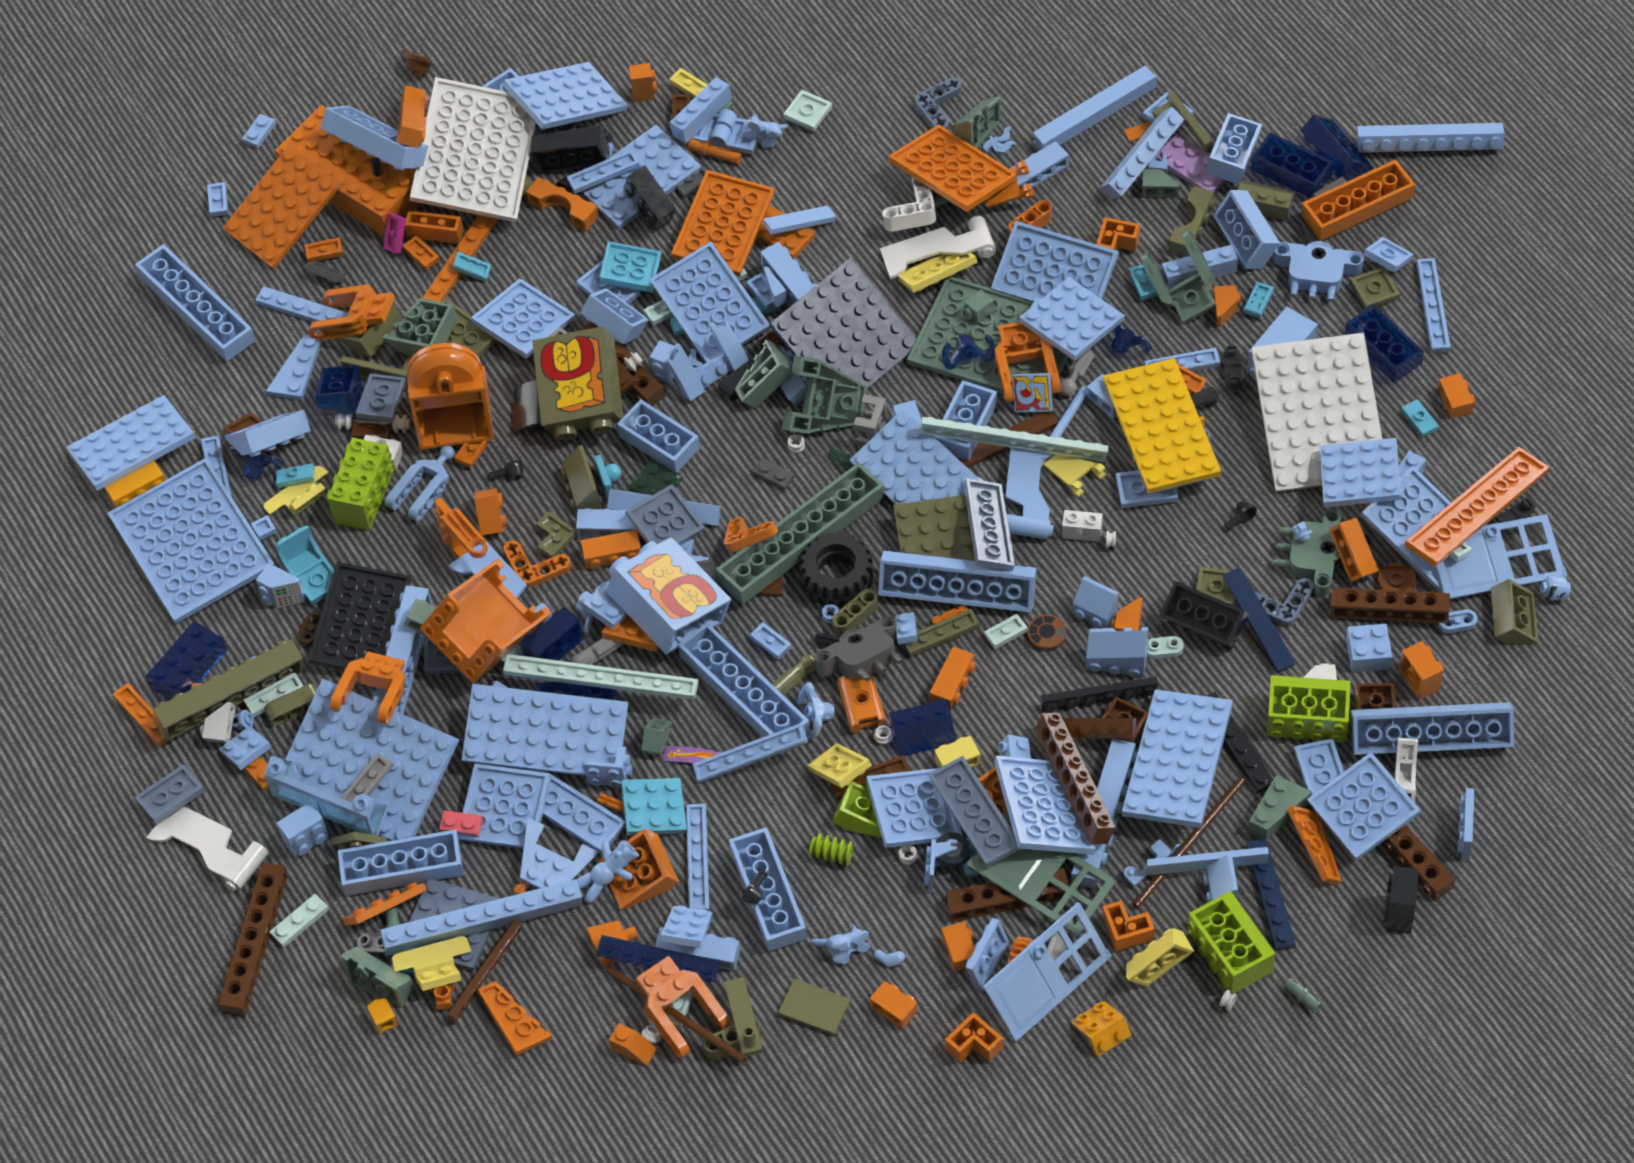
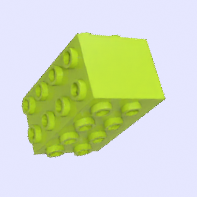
[326,438,394,531]

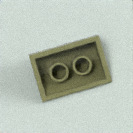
[1237,180,1296,221]
[337,304,403,357]
[561,445,600,513]
[1491,579,1539,645]

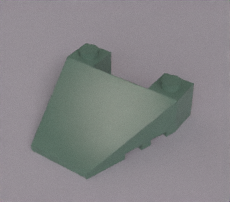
[782,355,868,434]

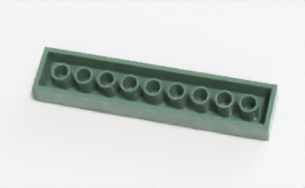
[716,462,884,605]

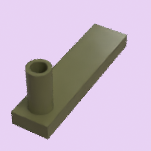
[1152,91,1213,153]
[340,356,412,389]
[724,977,763,1056]

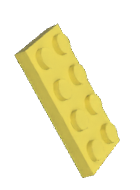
[897,253,977,292]

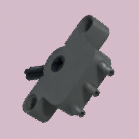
[814,616,903,681]

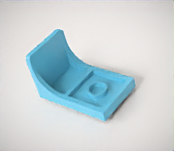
[276,526,334,605]

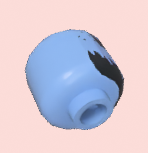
[1540,576,1571,601]

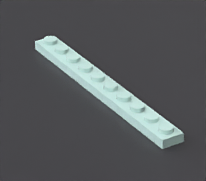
[919,417,1108,462]
[503,654,698,700]

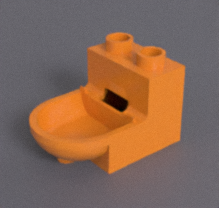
[407,343,494,450]

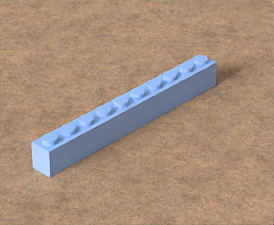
[381,879,582,956]

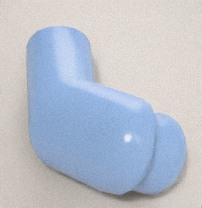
[873,949,905,967]

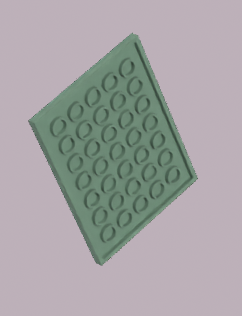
[907,276,1069,396]

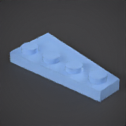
[266,335,323,400]

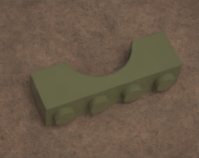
[1169,186,1216,257]

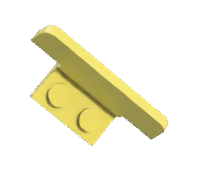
[264,466,329,516]
[392,936,471,991]

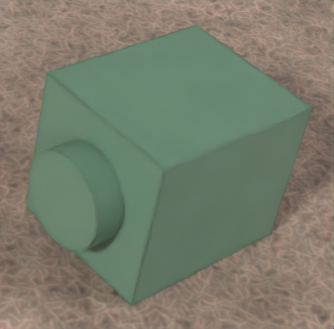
[964,290,994,323]

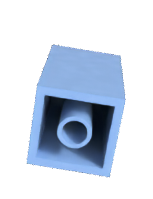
[1247,307,1318,378]

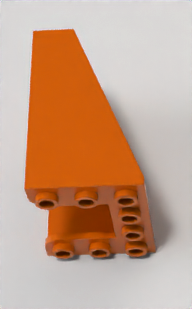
[419,559,552,684]

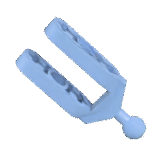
[385,446,455,522]

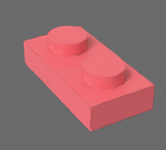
[439,811,483,837]

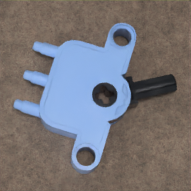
[1273,224,1364,301]

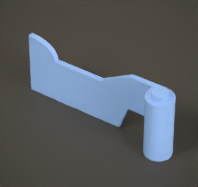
[1005,447,1053,540]
[448,541,553,628]

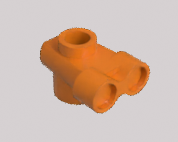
[430,983,455,1010]

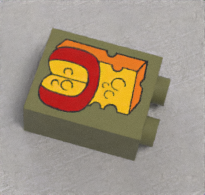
[532,326,623,440]

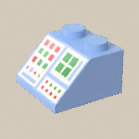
[256,563,306,608]

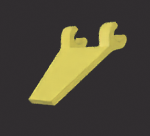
[1043,454,1106,497]

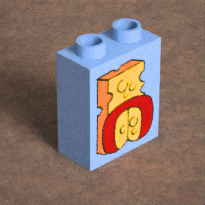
[606,537,731,654]

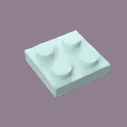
[783,90,832,132]

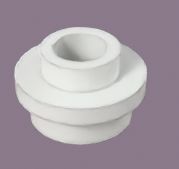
[874,725,893,745]
[642,1025,662,1044]

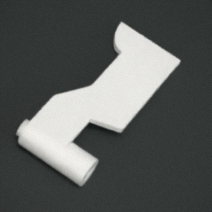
[880,216,996,279]
[146,806,268,891]

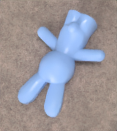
[577,840,639,904]

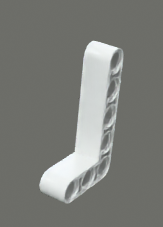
[882,176,936,231]

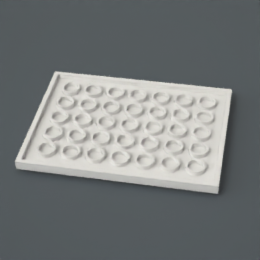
[409,77,536,222]
[1251,333,1382,493]

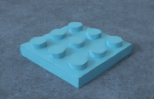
[599,241,661,293]
[621,778,687,836]

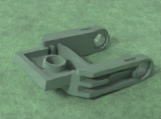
[1140,229,1216,323]

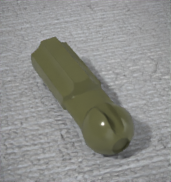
[772,654,816,696]

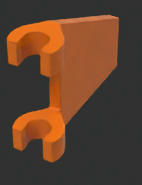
[985,160,1035,208]

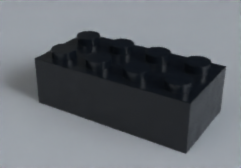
[530,126,610,174]
[1159,581,1249,649]

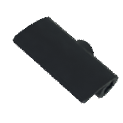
[513,380,547,434]

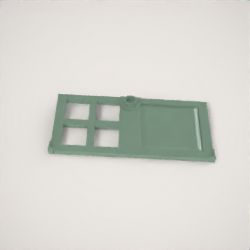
[966,812,1116,937]

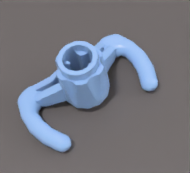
[797,682,834,741]

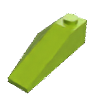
[832,781,882,838]

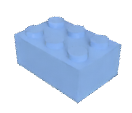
[580,288,649,344]

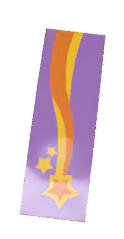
[663,746,720,763]

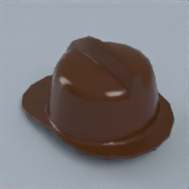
[402,50,435,78]

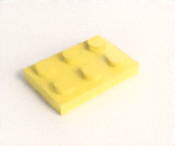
[807,743,872,788]

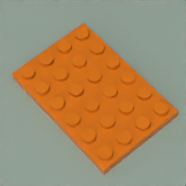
[888,124,1017,212]
[223,144,341,269]
[671,170,775,276]

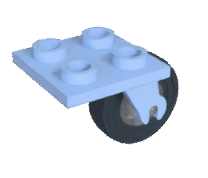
[924,832,970,894]

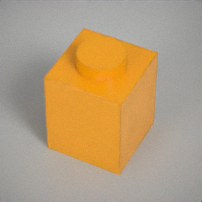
[367,997,398,1034]

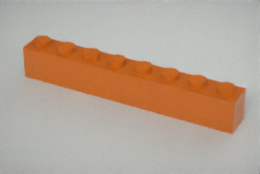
[397,85,428,148]

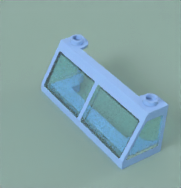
[264,756,391,836]

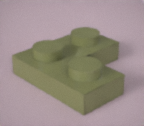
[536,511,577,558]
[330,832,386,850]

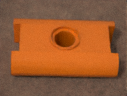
[837,674,887,733]

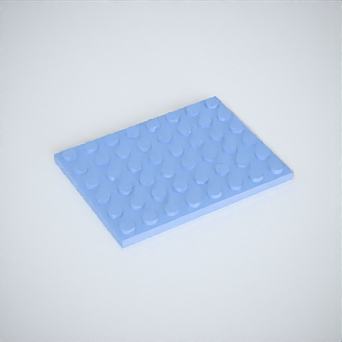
[108,458,275,624]
[273,679,459,840]

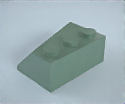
[953,97,1001,149]
[382,298,458,356]
[341,946,414,1008]

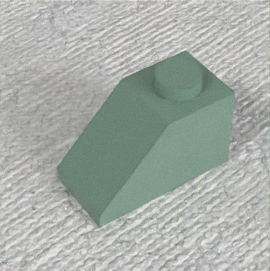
[1142,169,1179,198]
[642,718,672,755]

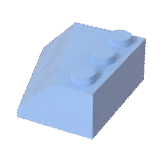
[1086,627,1148,677]

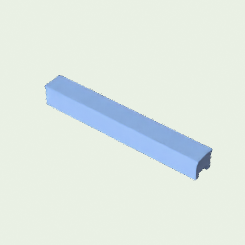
[1033,66,1157,151]

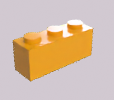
[104,461,165,508]

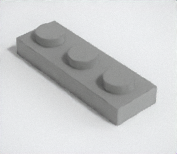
[341,752,394,803]

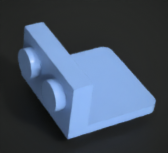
[583,746,632,788]

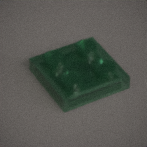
[629,459,682,495]

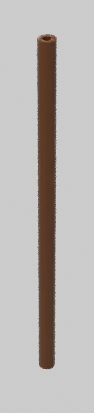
[1133,777,1246,909]
[607,966,747,1064]

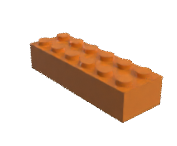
[1301,159,1415,241]

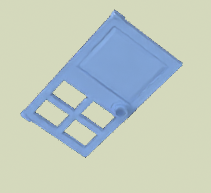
[1436,514,1567,599]
[982,902,1112,1042]

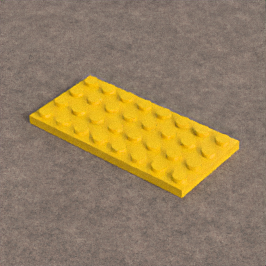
[1103,358,1221,494]

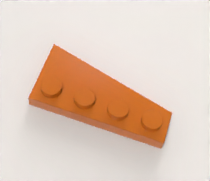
[1287,805,1342,885]
[342,881,427,926]
[478,981,552,1056]

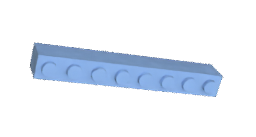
[1357,123,1505,152]
[1071,738,1138,889]

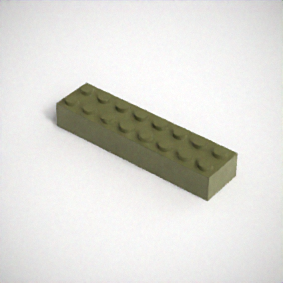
[153,639,303,742]

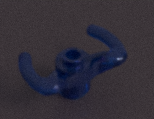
[1110,324,1152,355]
[941,334,996,369]
[230,446,284,480]

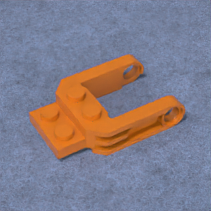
[308,284,395,341]
[995,322,1061,403]
[434,497,488,576]
[329,652,405,725]
[635,956,731,1059]

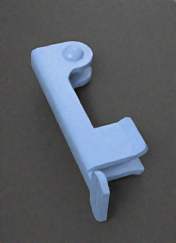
[1123,839,1180,888]

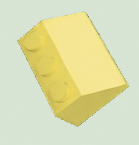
[1126,928,1194,987]

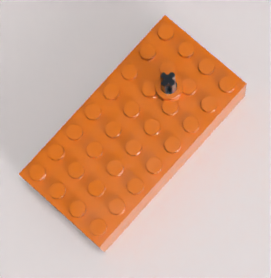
[275,105,422,237]

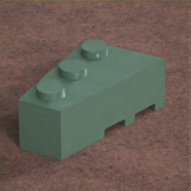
[735,339,792,408]
[1248,775,1312,840]

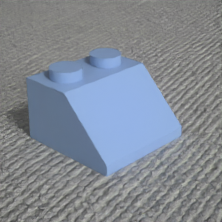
[1073,576,1118,628]
[1203,854,1238,903]

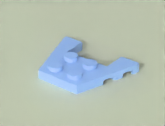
[519,817,598,889]

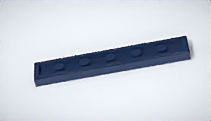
[1222,567,1296,673]

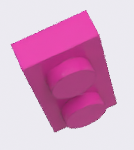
[383,213,406,254]

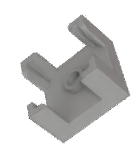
[854,394,887,447]

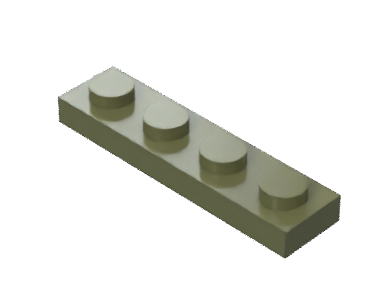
[903,609,980,657]

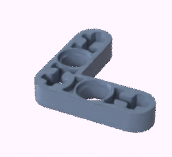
[915,78,962,130]
[1254,578,1314,627]

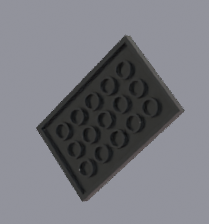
[308,562,412,671]

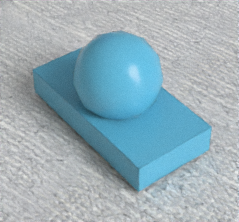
[594,455,622,496]

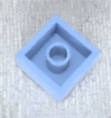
[1346,624,1392,672]
[277,802,329,858]

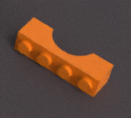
[526,177,599,232]

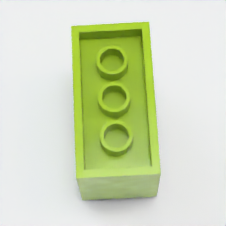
[1267,675,1351,742]
[1187,891,1275,994]

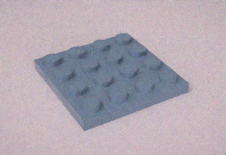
[409,879,500,971]

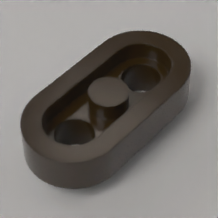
[297,611,322,647]

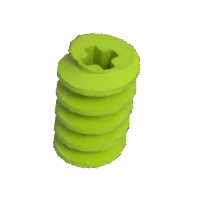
[809,833,853,866]

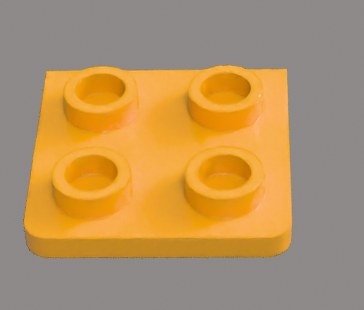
[1072,1001,1132,1057]

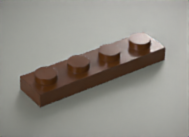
[1062,718,1136,738]
[830,755,911,801]

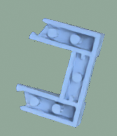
[666,321,749,401]

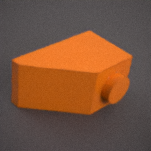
[1213,285,1241,327]
[1111,598,1143,631]
[609,1023,657,1067]

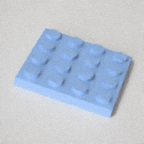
[1019,277,1125,361]
[471,279,575,359]
[1320,438,1402,508]
[1307,752,1421,860]
[457,764,551,849]
[865,768,962,848]

